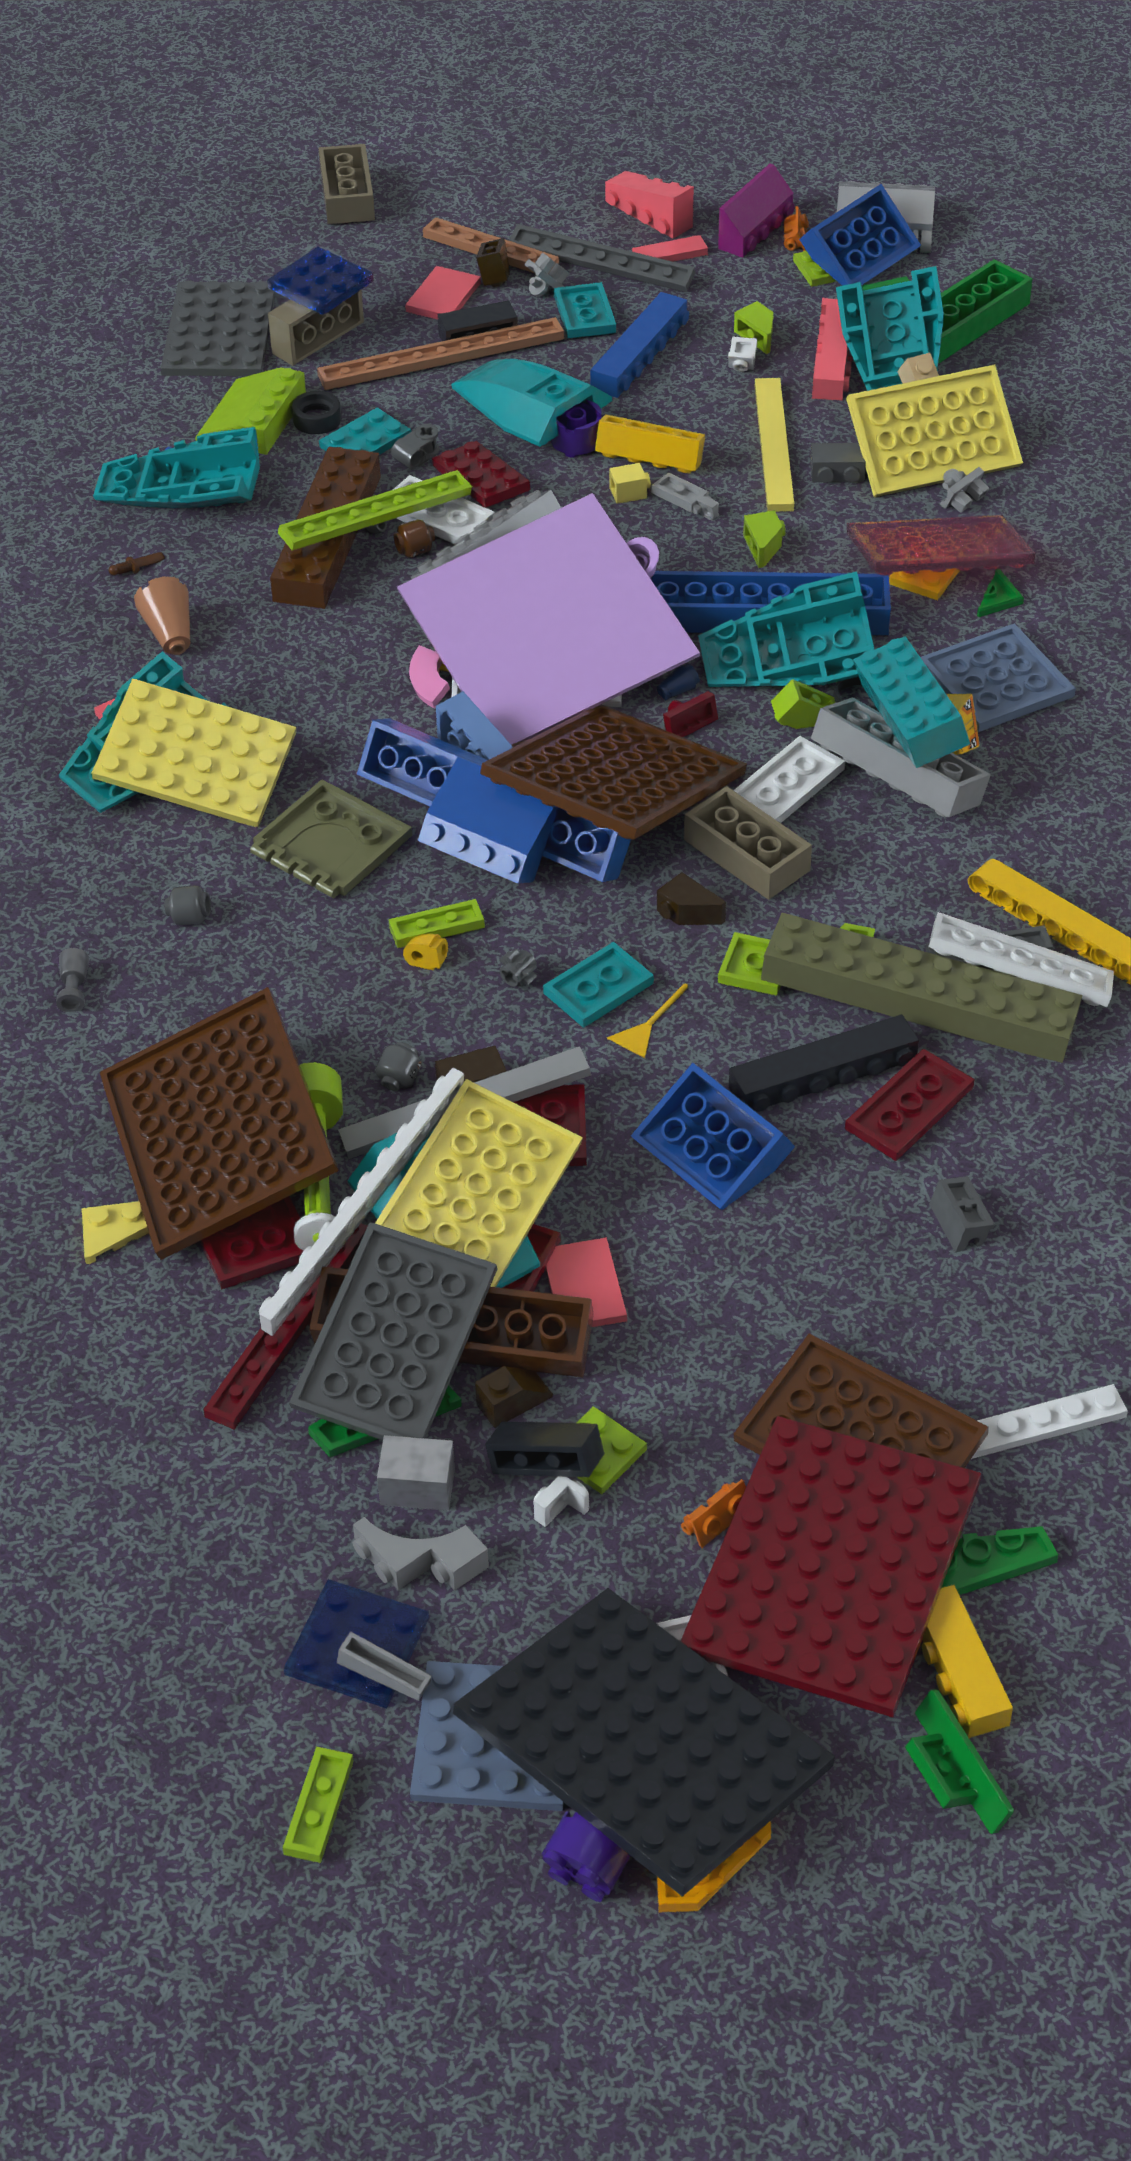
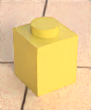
[609,463,651,504]

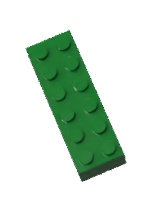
[938,259,1033,364]

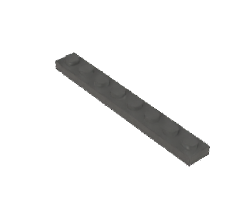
[509,224,696,292]

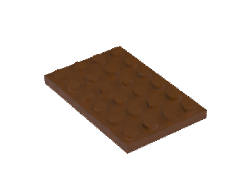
[733,1333,989,1468]

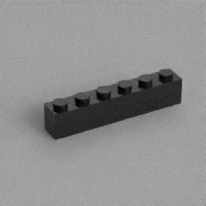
[729,1014,919,1112]

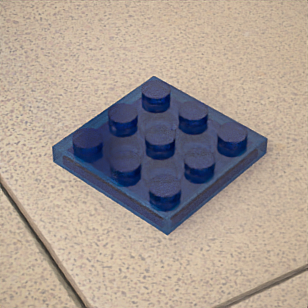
[267,247,374,315]
[283,1579,429,1709]

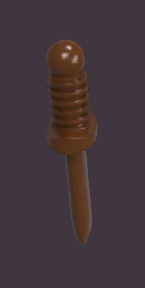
[108,552,165,576]

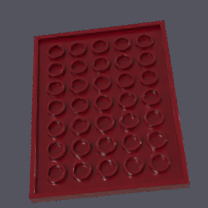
[681,1416,981,1718]

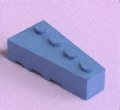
[436,691,513,760]

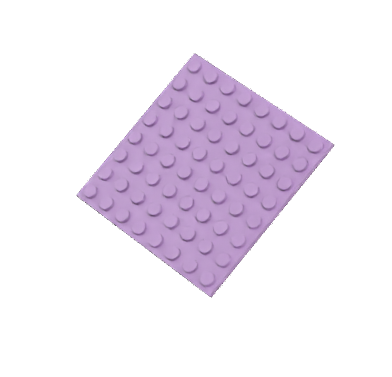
[397,493,700,745]

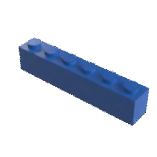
[590,292,689,398]

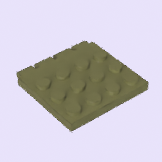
[250,779,412,898]

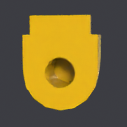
[403,934,448,970]

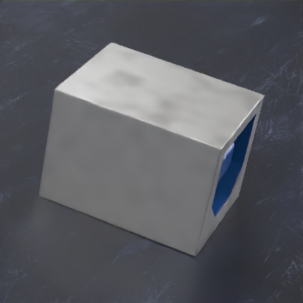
[377,1435,455,1511]

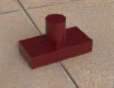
[663,691,718,737]

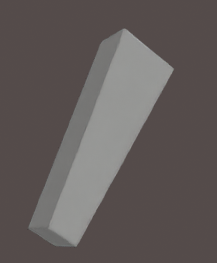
[337,1632,432,1701]

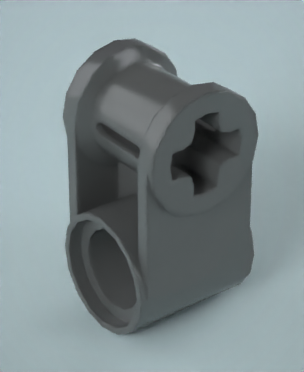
[391,424,440,470]

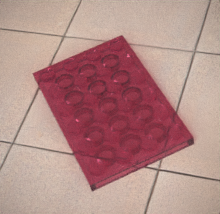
[847,515,1036,575]

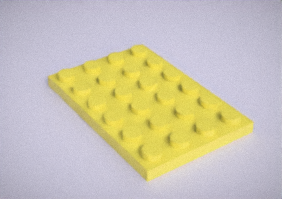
[846,365,1023,497]
[92,678,296,827]
[375,1079,583,1287]

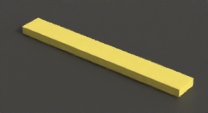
[755,378,794,512]

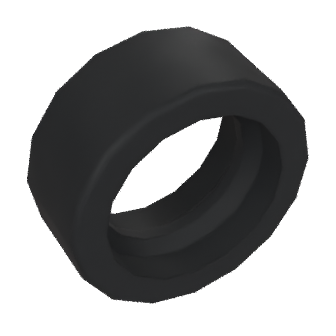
[292,391,341,435]

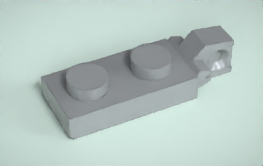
[651,473,719,520]

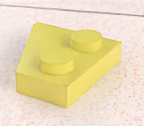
[82,1201,149,1264]

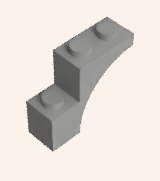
[352,1517,489,1591]

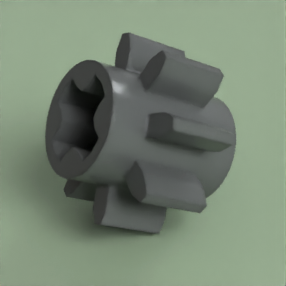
[499,949,537,987]

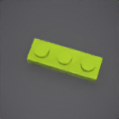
[389,899,485,948]
[283,1746,354,1863]

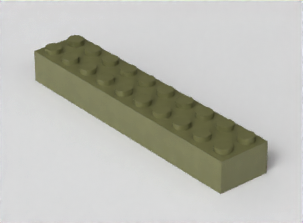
[761,912,1083,1063]

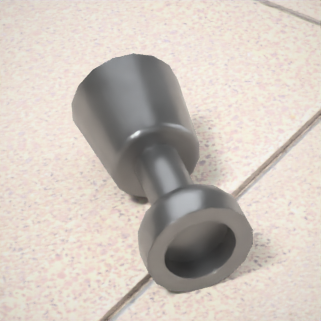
[56,948,90,1012]

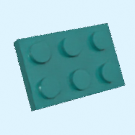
[554,282,616,338]
[319,408,411,455]
[543,942,654,1028]

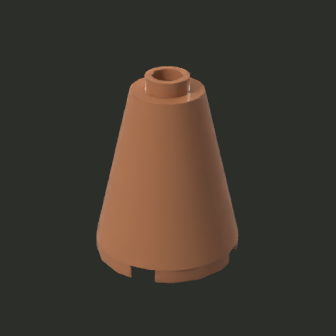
[134,576,190,655]

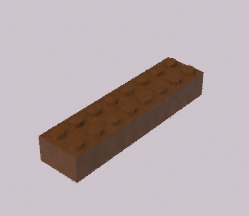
[270,447,381,609]
[309,1266,593,1378]

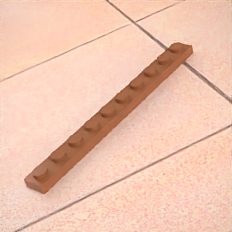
[317,317,564,390]

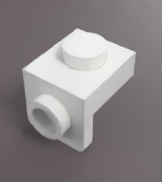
[728,337,757,372]
[533,1476,589,1527]

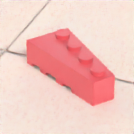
[605,171,694,239]
[812,298,853,401]

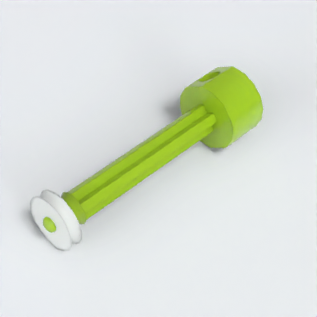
[294,1062,343,1251]

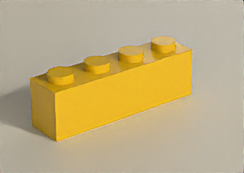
[595,414,706,473]
[922,1585,1013,1738]

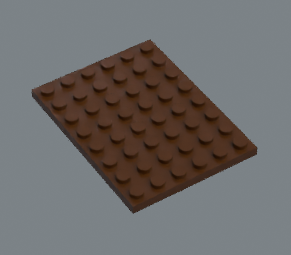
[480,704,747,839]
[99,987,339,1260]

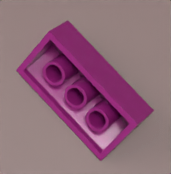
[718,163,795,258]

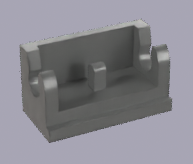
[929,1176,995,1253]

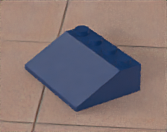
[799,184,921,286]
[418,757,558,884]
[631,1063,795,1210]

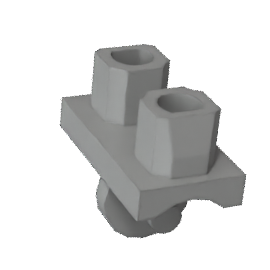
[524,252,569,297]
[940,467,989,513]

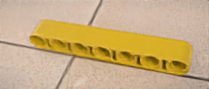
[968,859,1131,985]

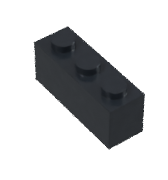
[437,300,518,341]
[485,1421,605,1477]

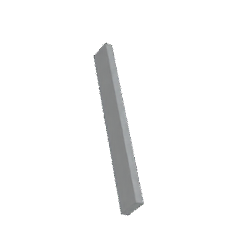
[338,1046,591,1159]

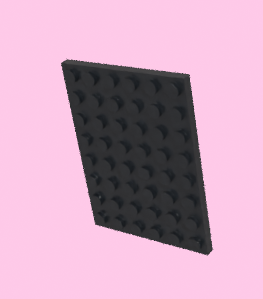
[453,1588,835,1897]

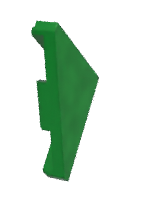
[977,569,1024,617]

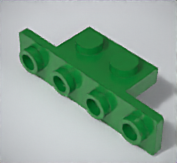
[905,1690,1014,1834]

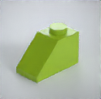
[734,301,774,354]
[743,510,786,568]
[771,679,836,729]

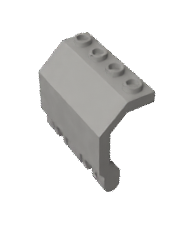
[837,181,935,253]

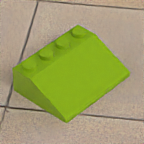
[195,367,306,455]

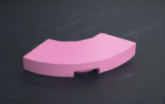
[409,645,450,709]

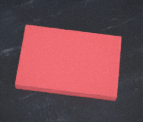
[405,266,481,320]
[546,1237,627,1327]

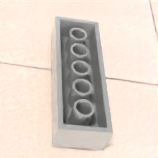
[411,490,561,579]
[811,697,991,817]

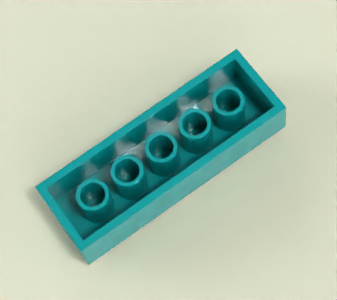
[853,636,970,768]

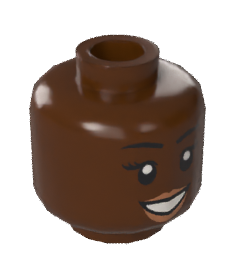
[393,519,435,558]

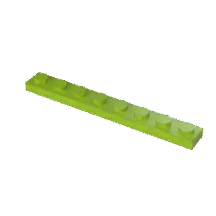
[278,470,472,551]

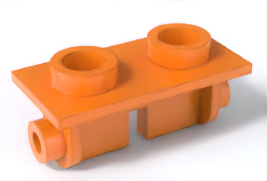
[784,206,809,251]
[681,1479,746,1548]

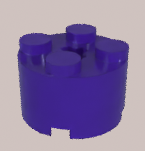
[551,400,602,458]
[542,1811,631,1902]

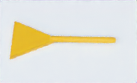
[607,983,688,1058]

